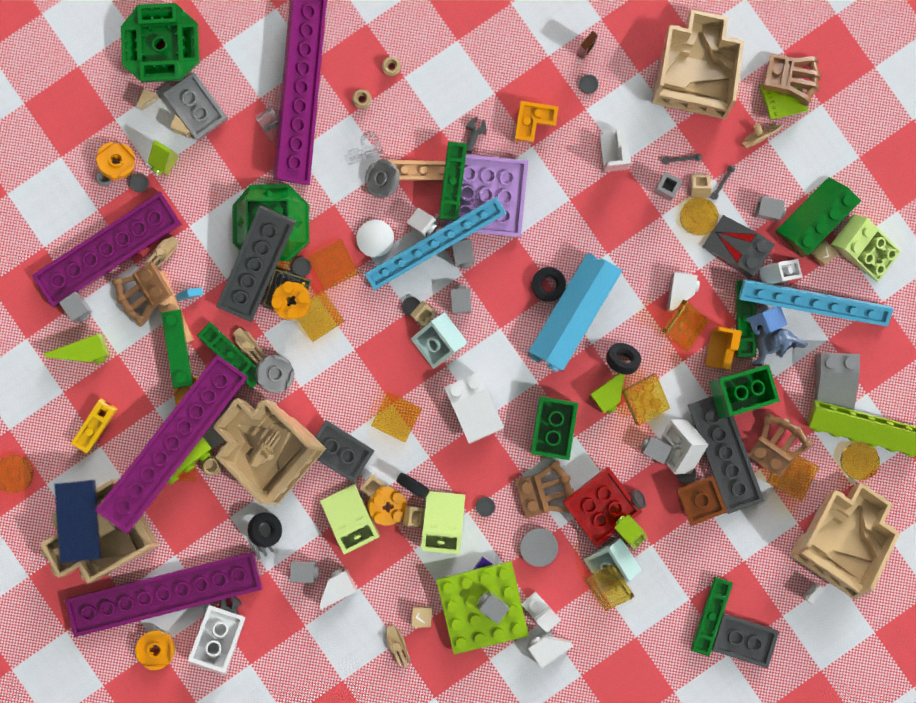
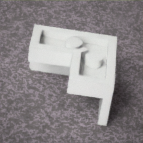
[600,129,631,172]
[663,419,709,474]

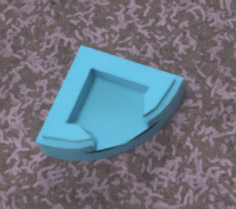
[176,288,204,301]

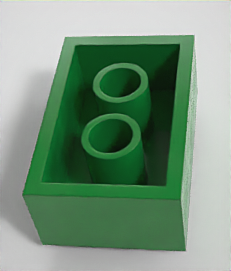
[709,364,780,419]
[530,397,578,460]

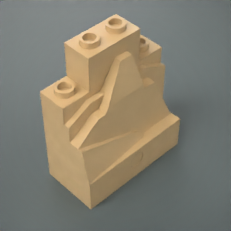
[651,9,744,119]
[213,398,326,506]
[40,479,159,584]
[789,483,900,599]

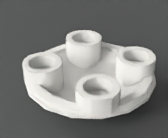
[356,220,394,258]

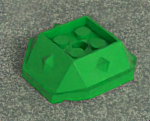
[121,3,200,83]
[232,184,310,261]

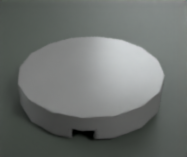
[365,159,400,198]
[255,355,294,393]
[520,528,558,567]

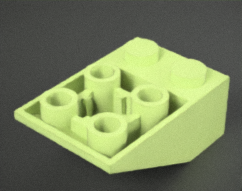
[831,214,901,282]
[320,484,380,555]
[421,491,465,554]

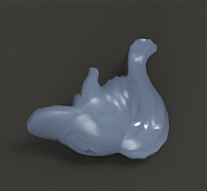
[752,326,808,367]

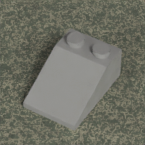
[815,353,860,410]

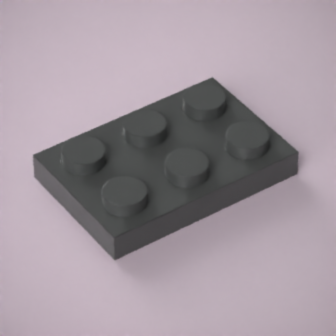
[315,420,375,483]
[712,613,779,668]

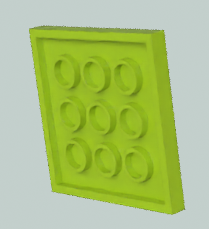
[436,561,529,655]

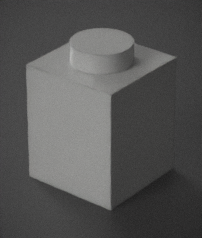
[654,172,682,201]
[755,196,786,222]
[452,239,474,269]
[451,285,471,314]
[59,292,93,323]
[640,436,672,464]
[290,561,319,583]
[477,590,510,624]

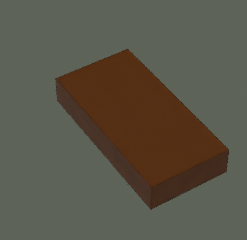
[577,31,598,59]

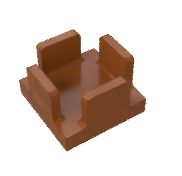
[676,475,727,526]

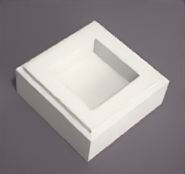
[803,583,825,604]

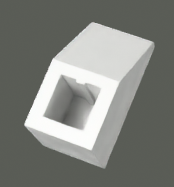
[407,208,437,239]

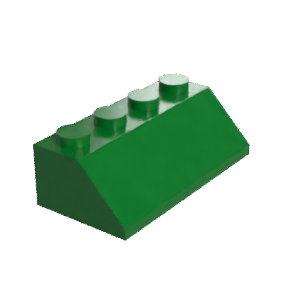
[775,177,861,258]

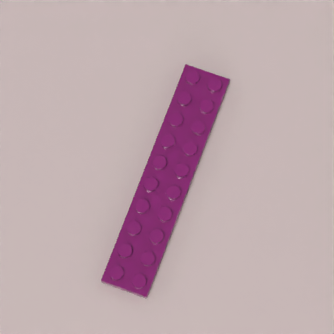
[273,0,327,185]
[95,355,248,534]
[65,551,263,637]

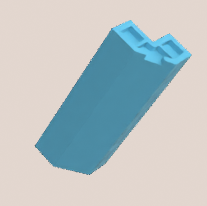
[528,253,623,372]

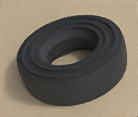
[531,267,566,302]
[606,343,641,375]
[396,473,430,499]
[248,512,282,548]

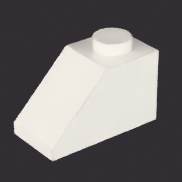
[759,259,803,285]
[667,272,700,312]
[320,568,357,609]
[528,635,573,668]

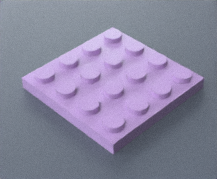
[445,154,528,237]

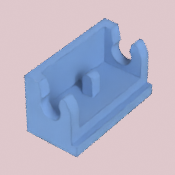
[747,306,788,335]

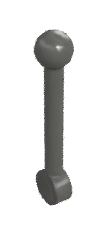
[662,154,702,164]
[710,165,735,200]

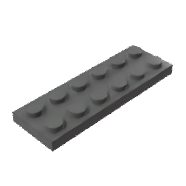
[216,205,296,322]
[687,396,764,514]

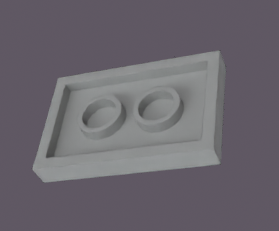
[163,72,228,141]

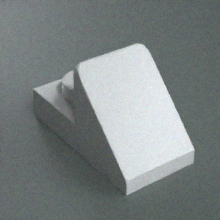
[521,591,561,633]

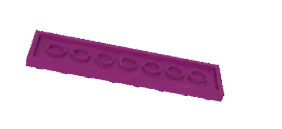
[32,192,182,308]

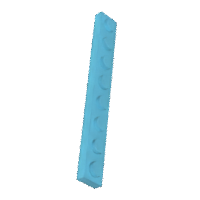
[365,196,506,290]
[739,279,894,327]

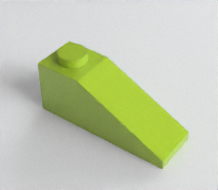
[44,334,110,365]

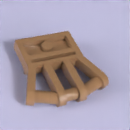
[763,54,821,106]
[112,262,173,327]
[748,413,814,478]
[515,459,574,518]

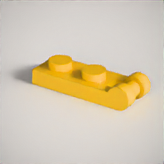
[71,398,118,454]

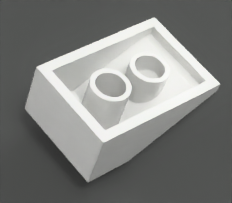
[444,372,504,444]
[188,605,246,676]

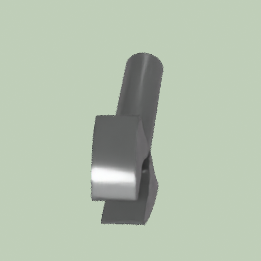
[466,117,486,153]
[221,596,243,629]

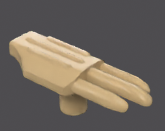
[742,124,782,149]
[145,236,179,269]
[233,327,266,364]
[250,430,281,467]
[386,625,411,668]

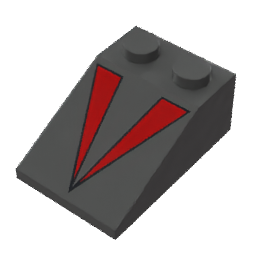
[702,215,775,278]

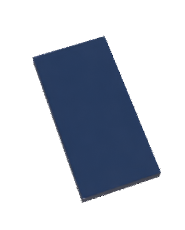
[54,480,101,563]

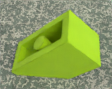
[147,140,179,176]
[589,373,624,414]
[614,514,648,550]

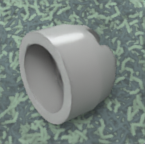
[96,172,112,187]

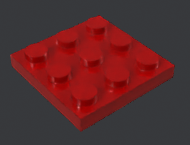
[562,466,642,547]

